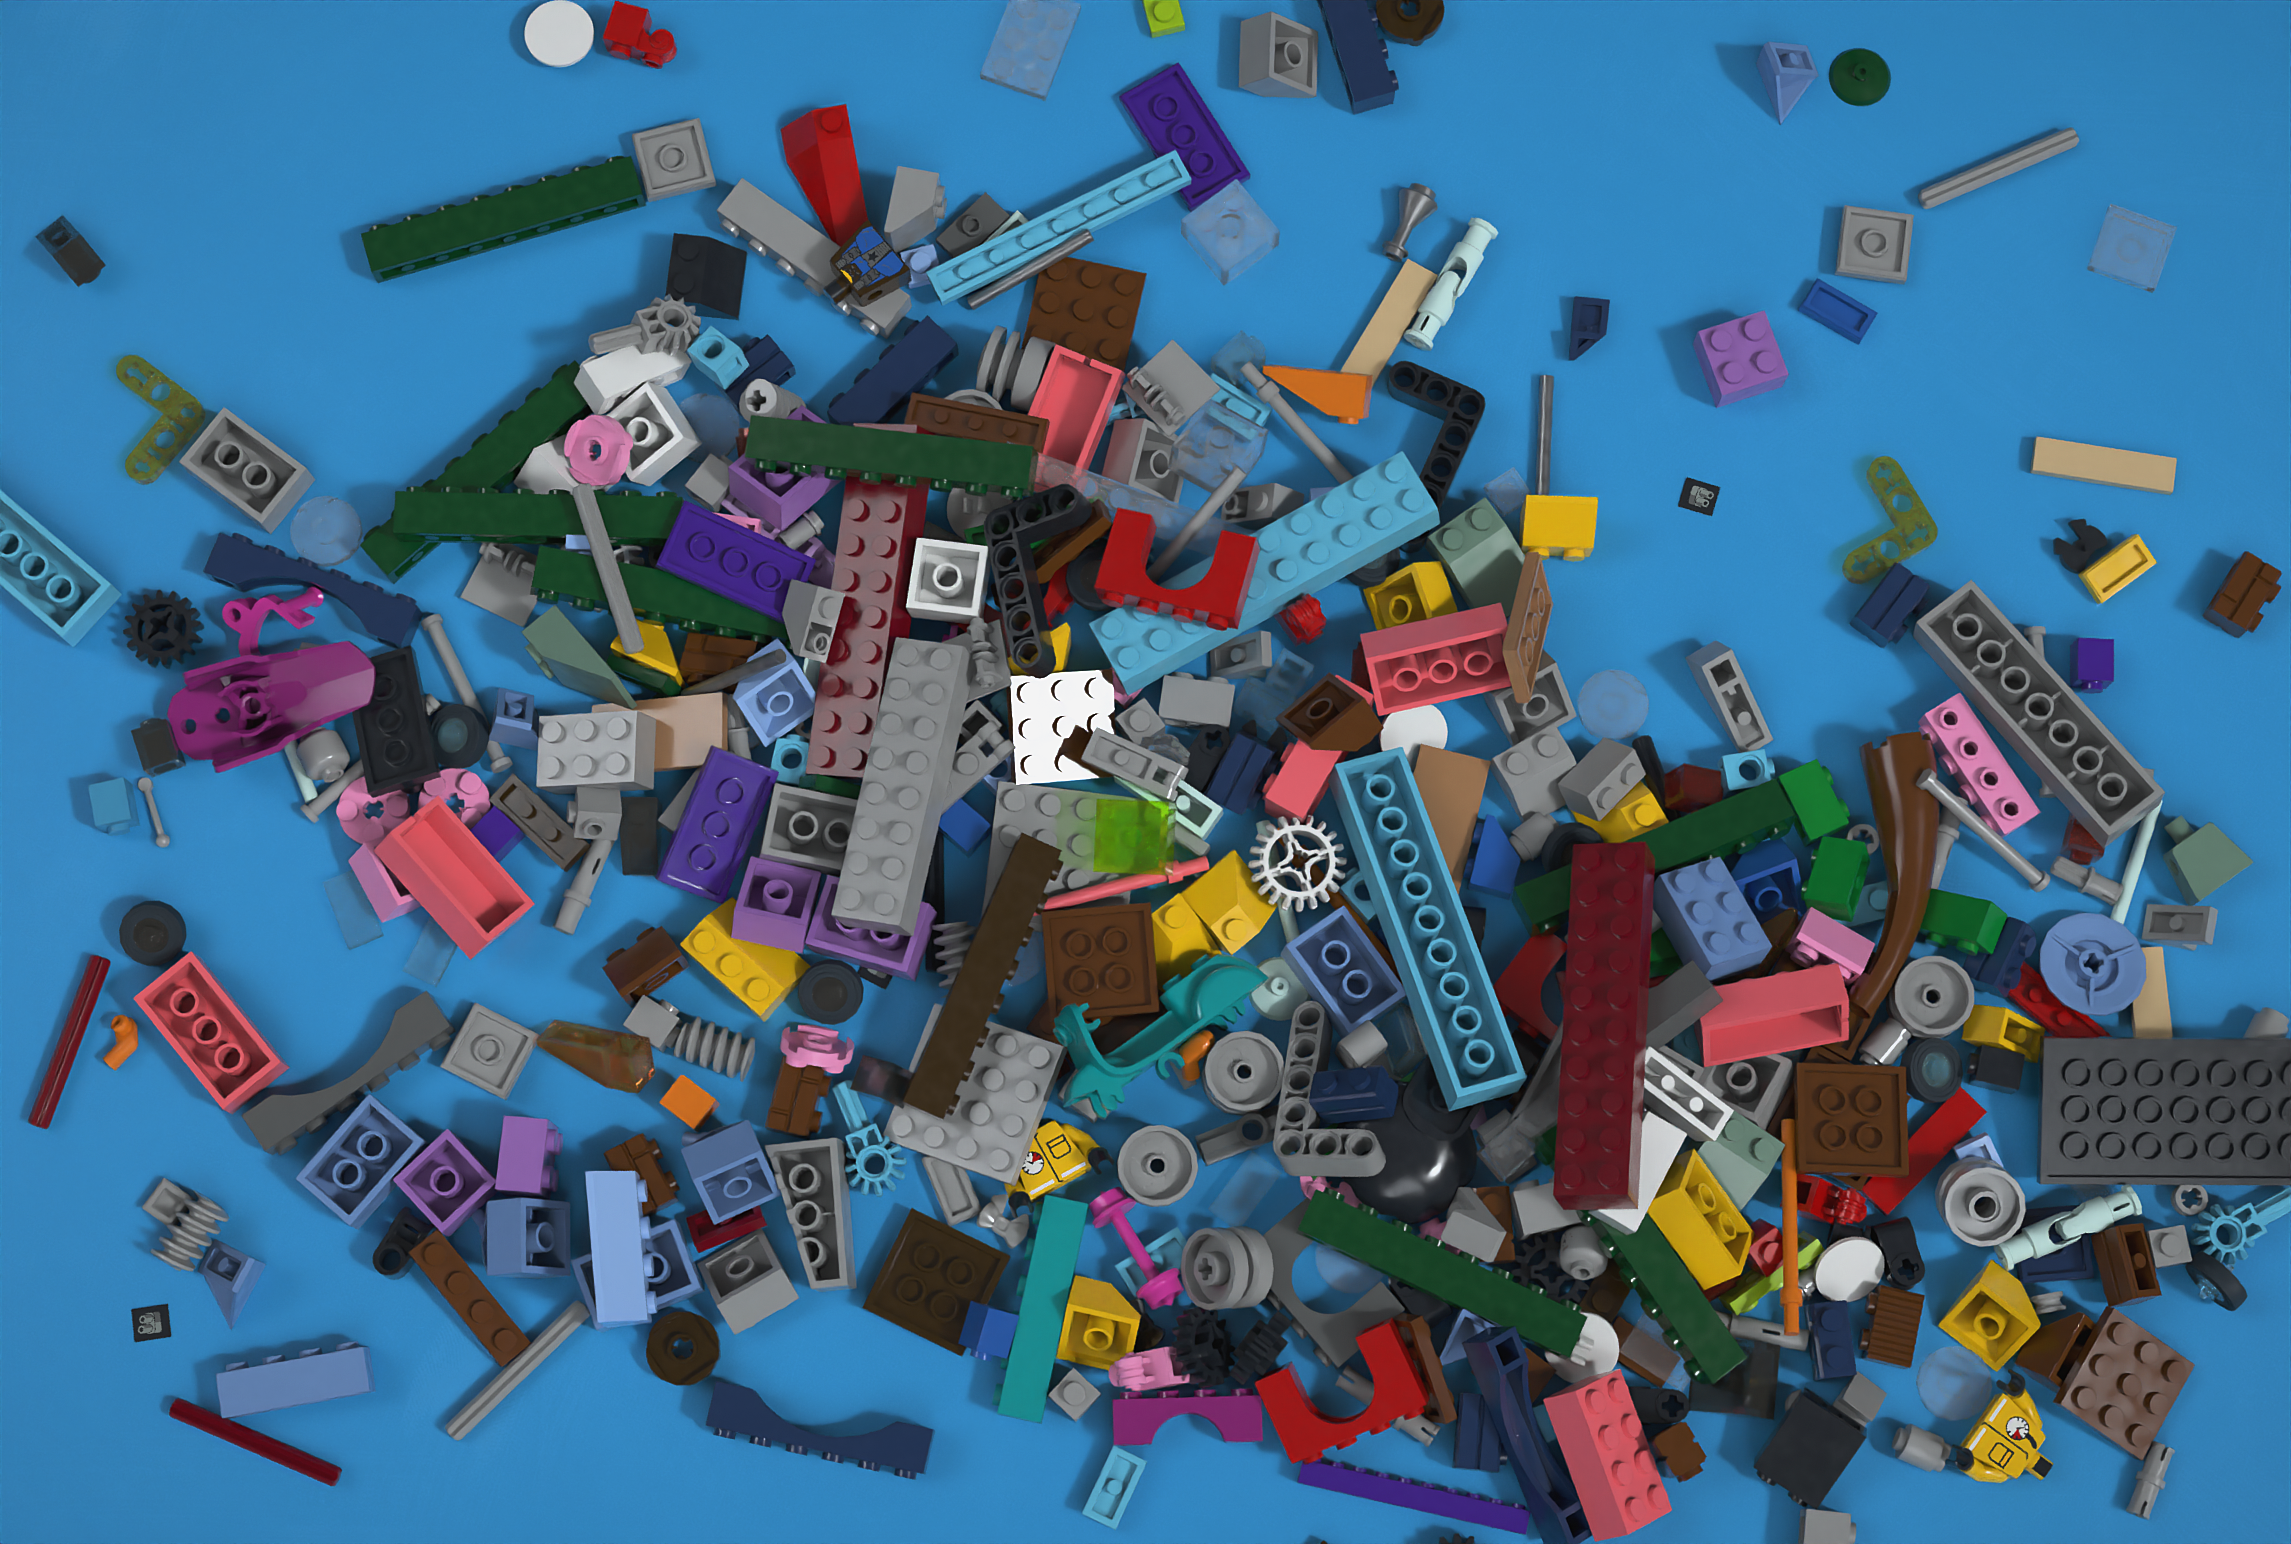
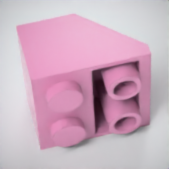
[1785,907,1875,986]

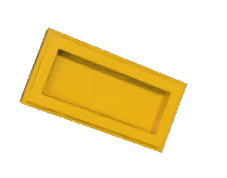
[2078,534,2157,604]

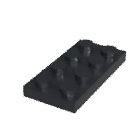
[352,645,441,798]

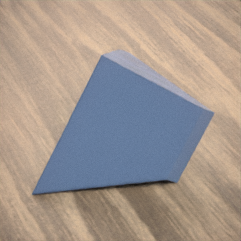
[1756,42,1819,125]
[489,688,539,751]
[197,1239,266,1330]
[1438,1309,1496,1366]

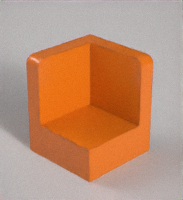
[659,1075,720,1133]

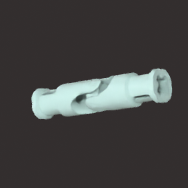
[1404,218,1498,351]
[1994,1184,2142,1271]

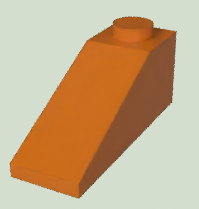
[1262,364,1373,424]

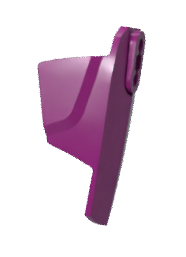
[167,641,376,773]

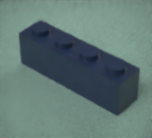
[1317,0,1399,115]
[827,315,959,426]

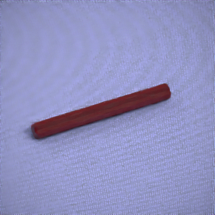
[28,955,110,1129]
[169,1398,342,1486]

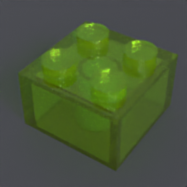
[1093,799,1176,876]

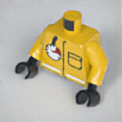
[1003,1120,1114,1218]
[1945,1369,2053,1483]

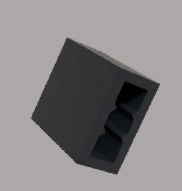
[1753,1387,1867,1510]

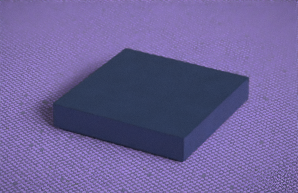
[2012,1205,2094,1284]

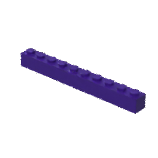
[1297,1459,1530,1535]

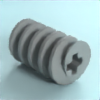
[739,379,806,422]
[932,921,977,998]
[674,1016,755,1082]
[150,1190,230,1272]

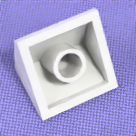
[514,435,613,495]

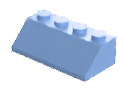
[585,1171,657,1328]

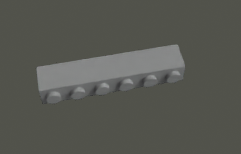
[717,178,912,339]

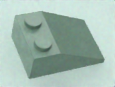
[1425,497,1525,619]
[521,605,637,710]
[1684,1111,1785,1212]

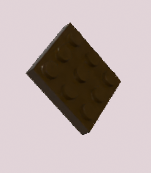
[863,1208,1011,1357]

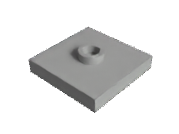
[632,118,717,202]
[1835,205,1914,284]
[440,1002,541,1100]

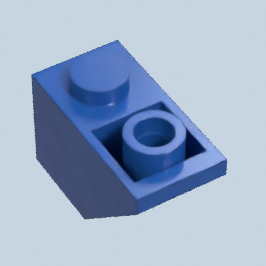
[1463,814,1520,900]

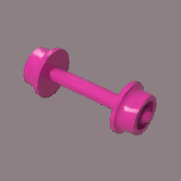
[1089,1187,1184,1310]

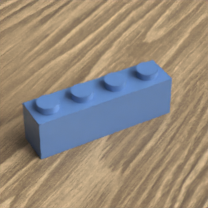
[216,1341,376,1419]

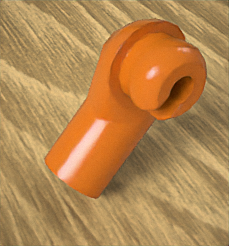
[102,1015,138,1071]
[1179,1030,1216,1081]

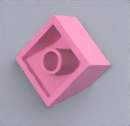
[348,834,422,923]

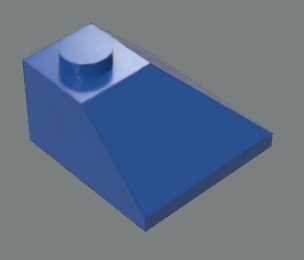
[1730,838,1807,931]

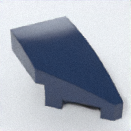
[1569,296,1610,361]

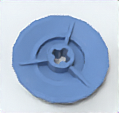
[2039,913,2146,1016]

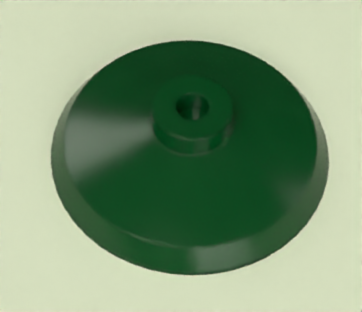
[1829,48,1891,106]

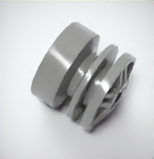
[976,325,1055,412]

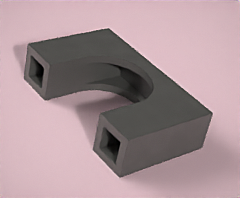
[1564,910,1723,1051]
[1263,1197,1405,1370]

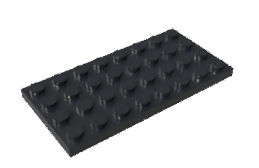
[2036,1036,2291,1186]

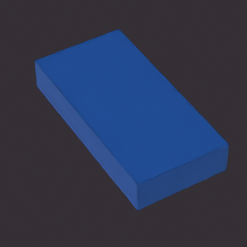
[1798,278,1878,345]

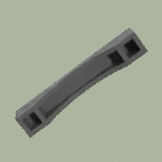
[241,991,456,1155]

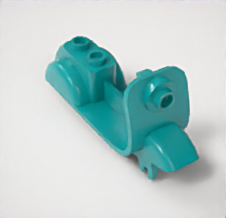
[1053,953,1269,1119]

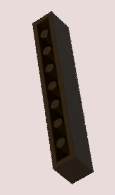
[900,833,1064,1120]

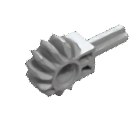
[588,294,701,356]

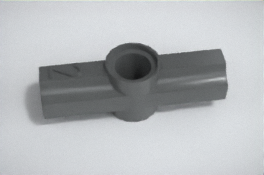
[1195,1104,1302,1167]

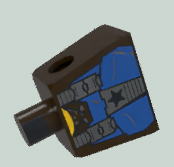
[823,220,912,307]

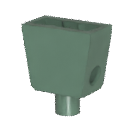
[2163,815,2254,906]

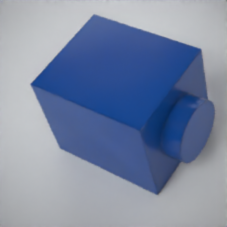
[937,798,992,858]
[958,1301,1019,1362]

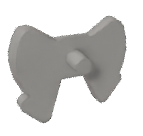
[977,1194,1029,1249]

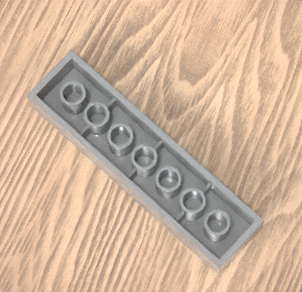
[1913,580,2165,849]
[831,637,975,936]

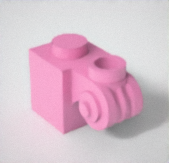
[1108,1346,1190,1392]

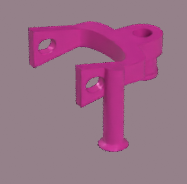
[222,587,324,656]

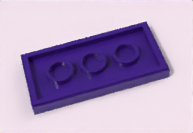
[1119,62,1251,212]
[655,500,816,625]
[655,745,779,904]

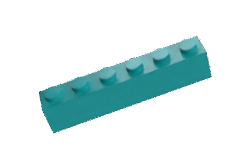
[992,1195,1089,1424]

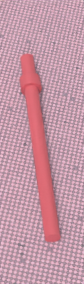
[1033,856,1209,917]

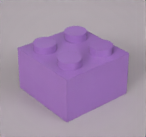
[1693,310,1789,408]
[731,856,821,953]
[495,1115,563,1200]
[393,1129,498,1237]

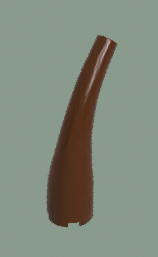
[1847,732,1939,1019]

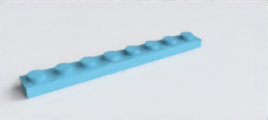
[926,150,1192,306]

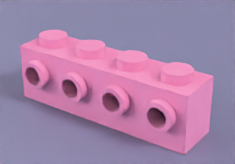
[1918,693,2041,838]

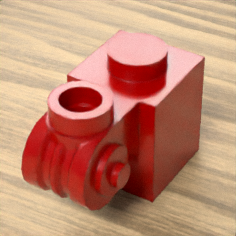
[603,0,677,69]
[1274,593,1327,647]
[1780,1174,1867,1225]

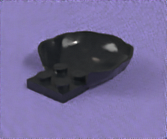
[1336,1052,1485,1224]

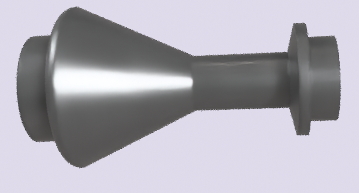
[1382,183,1438,262]

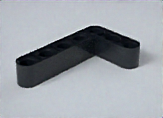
[1387,361,1486,553]
[984,484,1092,679]

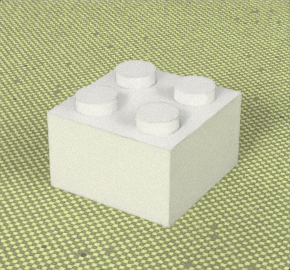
[606,382,702,486]
[906,538,991,624]

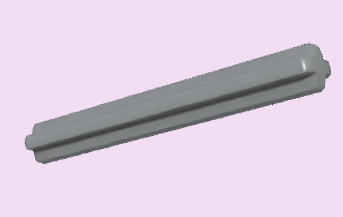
[1918,127,2079,209]
[572,483,644,655]
[445,1300,590,1441]

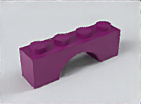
[1113,1389,1263,1446]

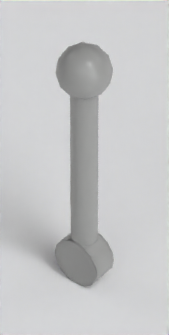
[138,777,170,848]

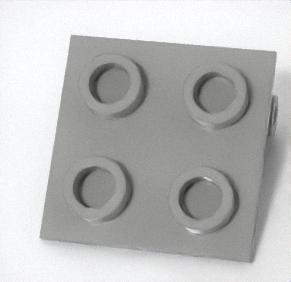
[1121,339,1221,437]
[460,543,538,628]
[942,618,1012,703]

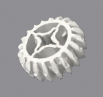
[1248,815,1347,912]

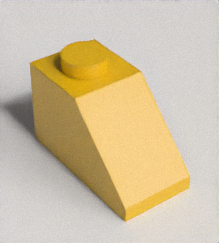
[1961,1004,2045,1063]

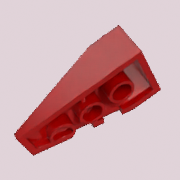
[781,104,868,247]

